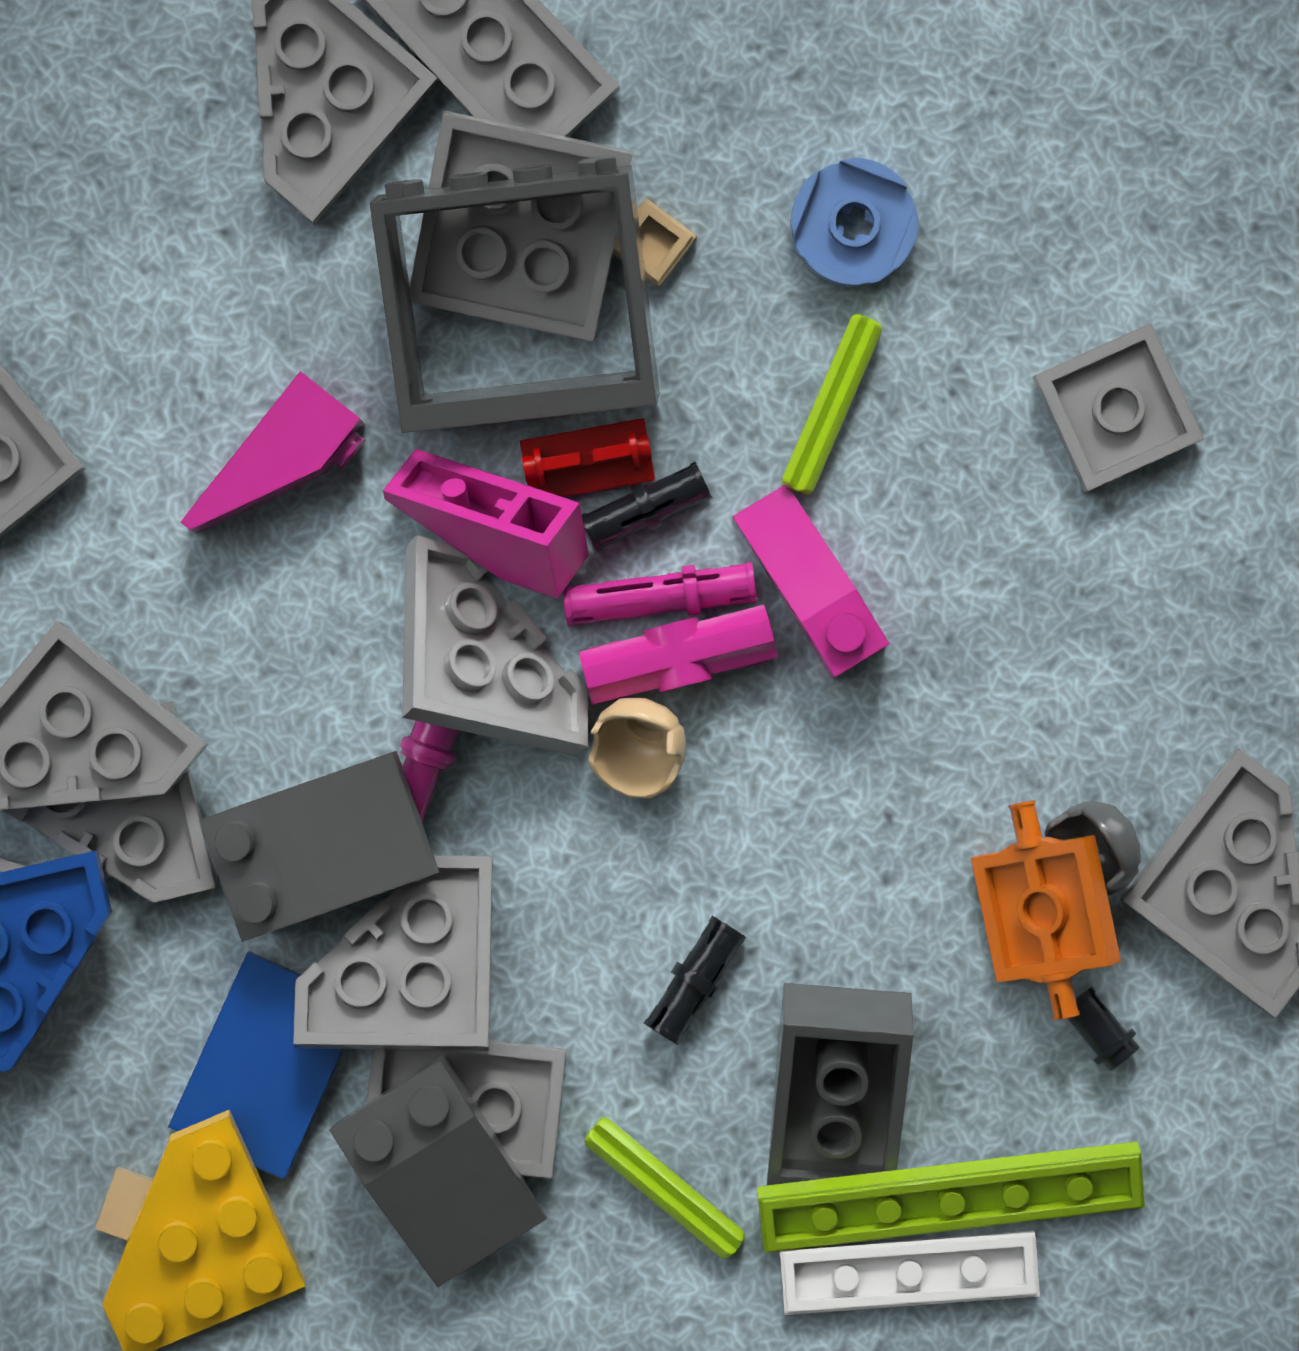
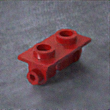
[519,418,655,497]

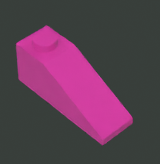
[180,371,365,534]
[383,449,589,599]
[732,485,890,679]

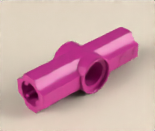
[579,605,778,705]

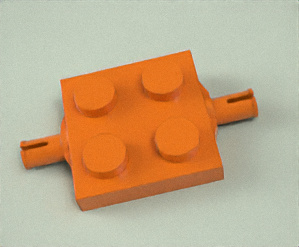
[971,800,1121,1020]

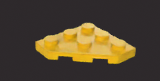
[102,1110,306,1351]

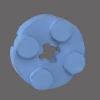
[790,158,919,288]

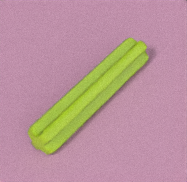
[782,314,883,495]
[584,1117,745,1260]

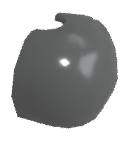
[1045,800,1141,896]

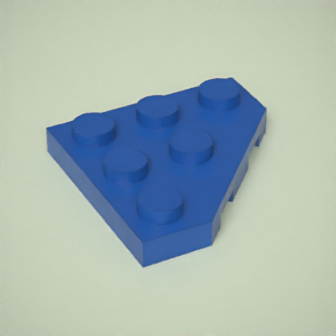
[0,850,112,1072]

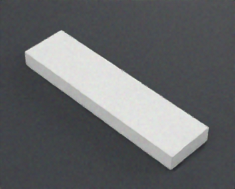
[780,1230,1040,1315]

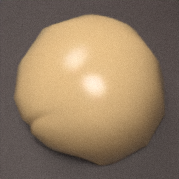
[588,698,686,799]

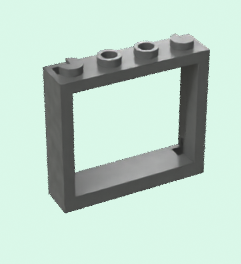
[369,157,660,433]

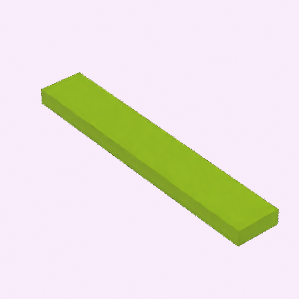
[756,1141,1145,1253]

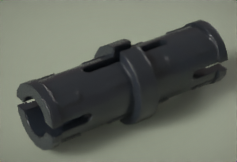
[582,461,713,552]
[643,916,747,1045]

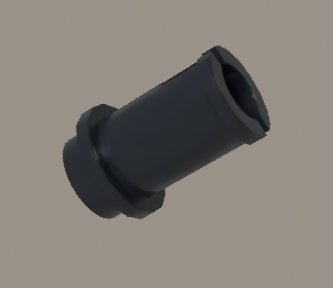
[1067,986,1140,1071]

